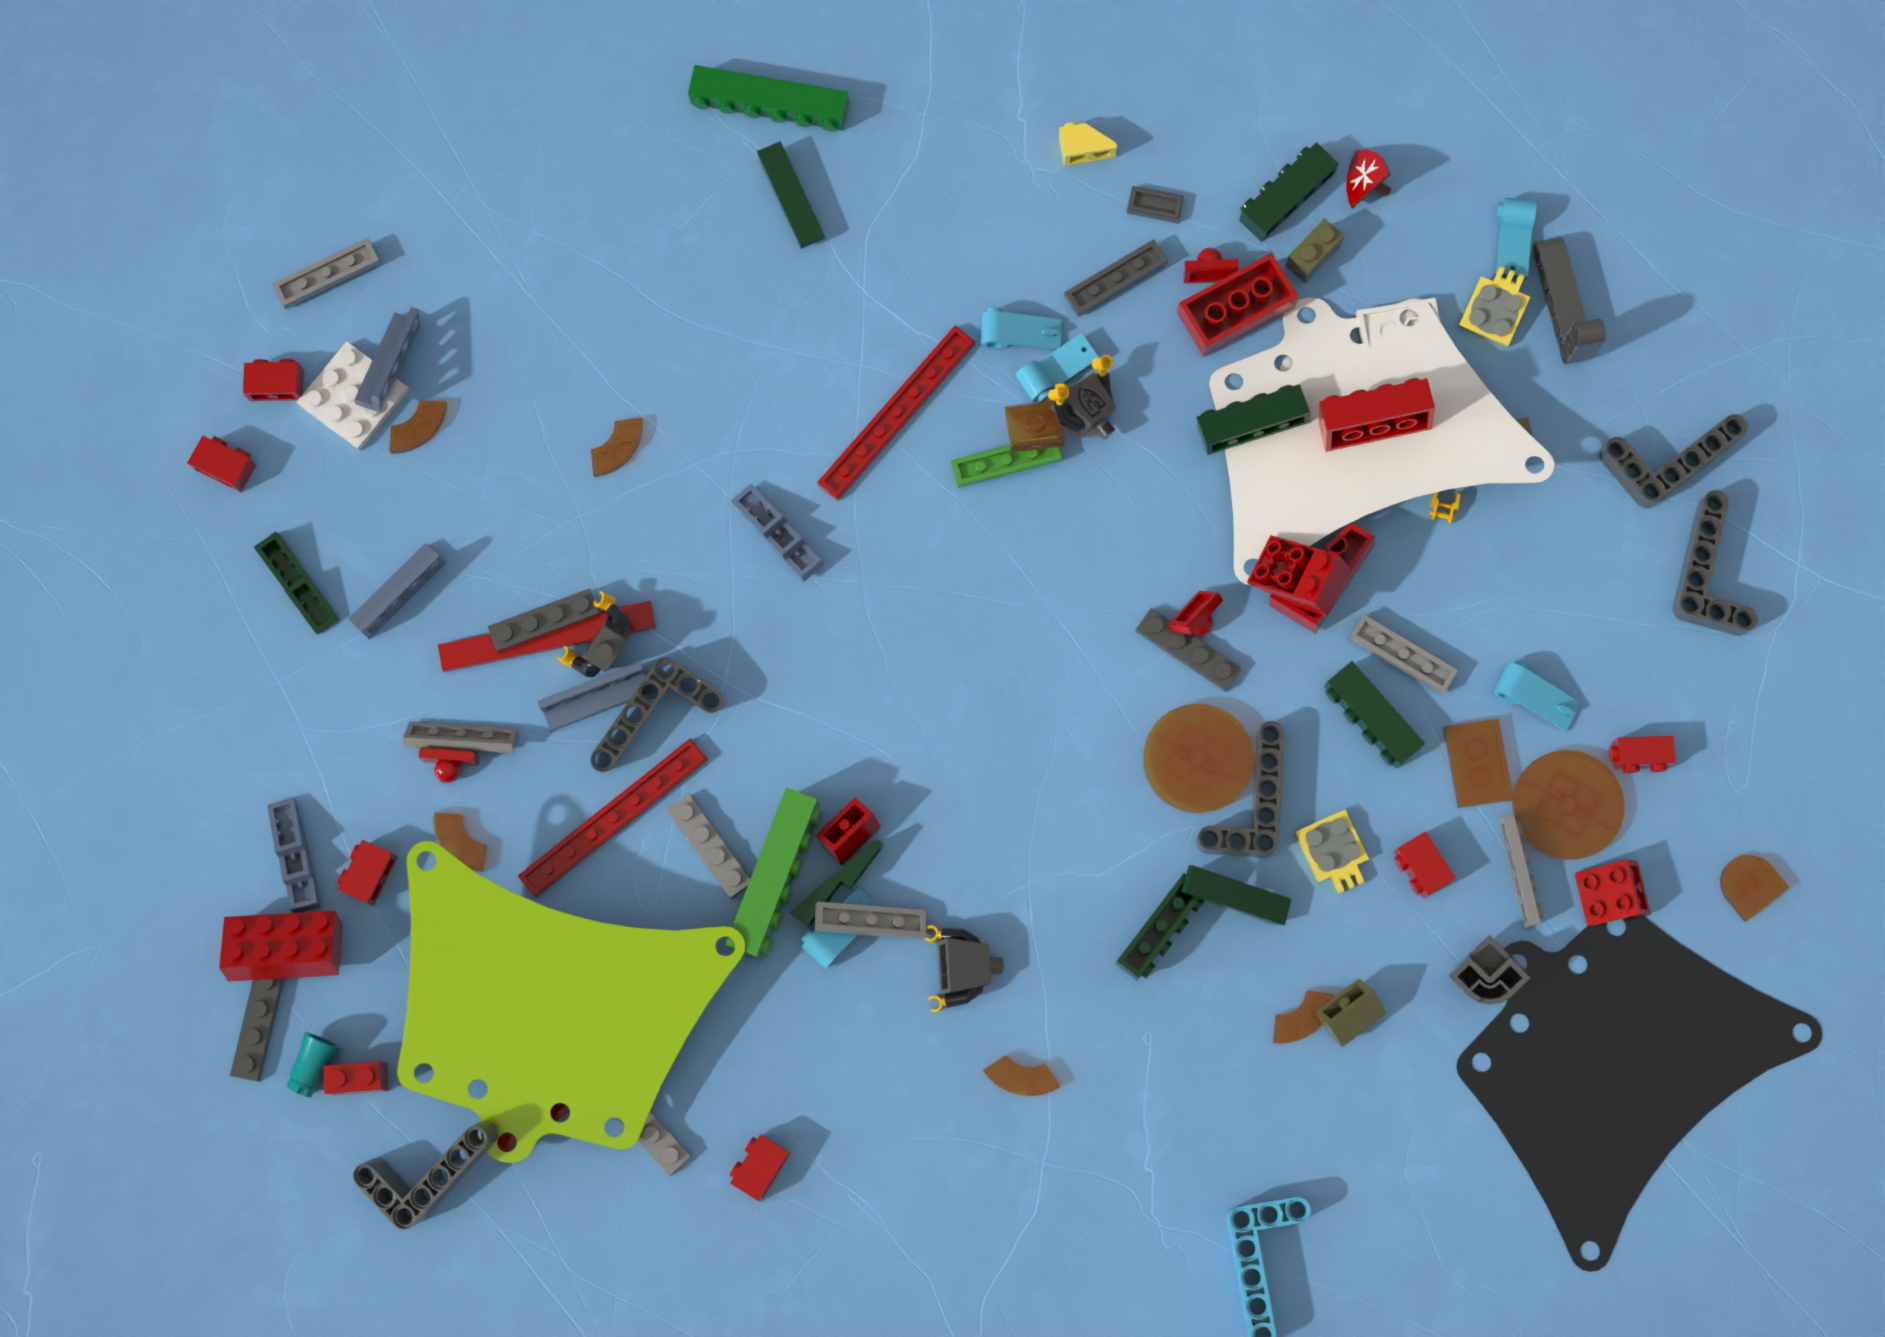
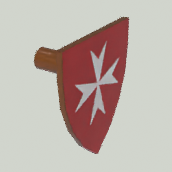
[1346,149,1391,209]

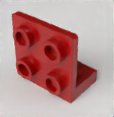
[1575,860,1651,926]

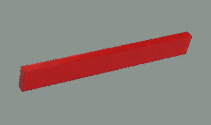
[817,326,975,501]
[438,601,656,672]
[518,738,708,898]

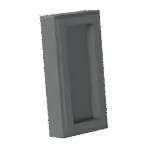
[1127,186,1184,224]

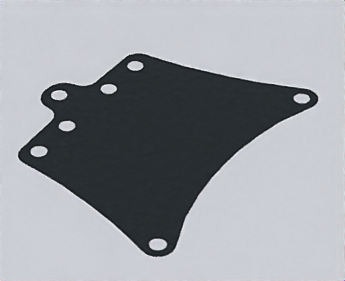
[1456,917,1822,1272]

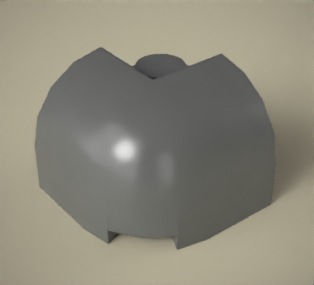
[1449,934,1531,1005]

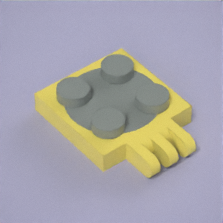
[1459,265,1530,347]
[1294,809,1369,894]

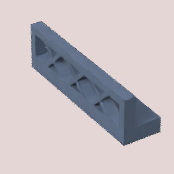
[354,307,420,413]
[348,543,446,639]
[537,662,653,732]

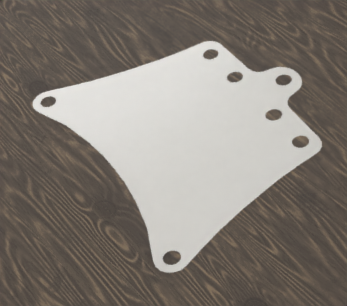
[1209,297,1554,585]

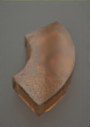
[389,401,447,454]
[591,418,643,477]
[434,812,486,873]
[1272,991,1335,1044]
[983,1055,1060,1096]

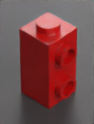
[1608,736,1676,773]

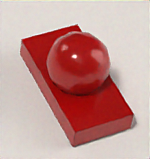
[1183,247,1239,283]
[1168,590,1223,636]
[419,747,479,783]

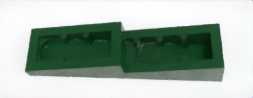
[757,141,825,249]
[254,532,339,634]
[789,839,883,928]
[1182,865,1291,926]

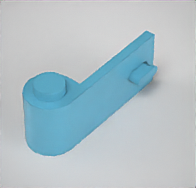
[1495,198,1537,279]
[981,307,1062,351]
[1015,332,1099,403]
[1494,660,1581,731]
[801,886,880,970]

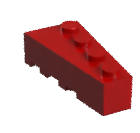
[1269,522,1375,634]

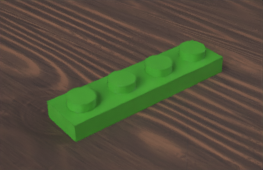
[951,434,1062,488]

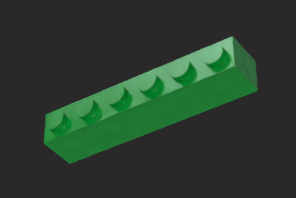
[688,65,849,131]

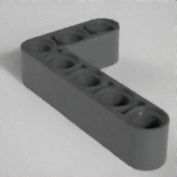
[1533,237,1606,365]
[1599,414,1748,508]
[1673,490,1758,636]
[591,657,723,772]
[1196,721,1284,858]
[353,1120,499,1230]

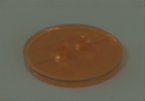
[1143,704,1254,814]
[1512,750,1624,860]

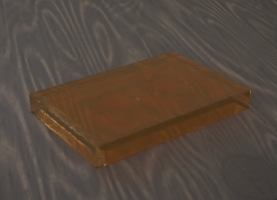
[1443,719,1514,808]

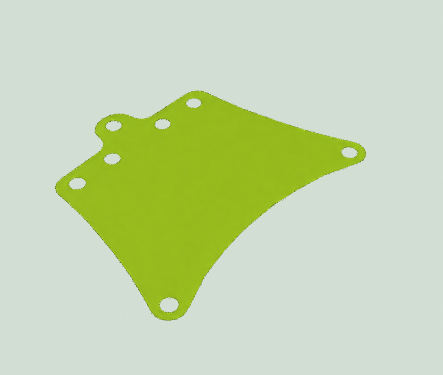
[397,841,745,1163]

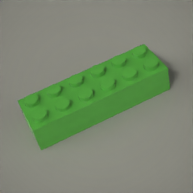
[725,788,823,961]

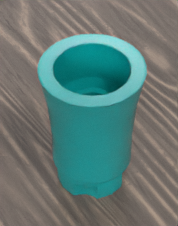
[286,1032,341,1097]

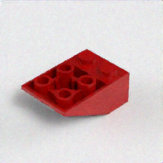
[1247,535,1351,617]

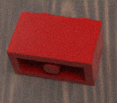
[243,359,304,401]
[187,435,256,493]
[815,797,881,865]
[1394,831,1456,899]
[338,840,398,906]
[324,1061,388,1096]
[729,1134,790,1202]

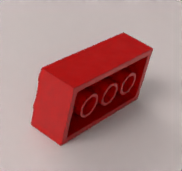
[1177,253,1299,357]
[1318,378,1435,452]
[219,911,343,982]

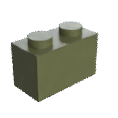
[1286,218,1345,283]
[1315,979,1386,1047]

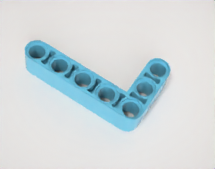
[1227,1197,1311,1337]

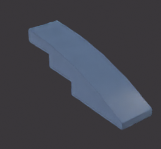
[731,484,824,581]
[267,798,320,913]

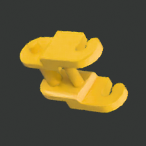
[1429,491,1461,524]

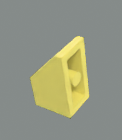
[1059,122,1117,167]

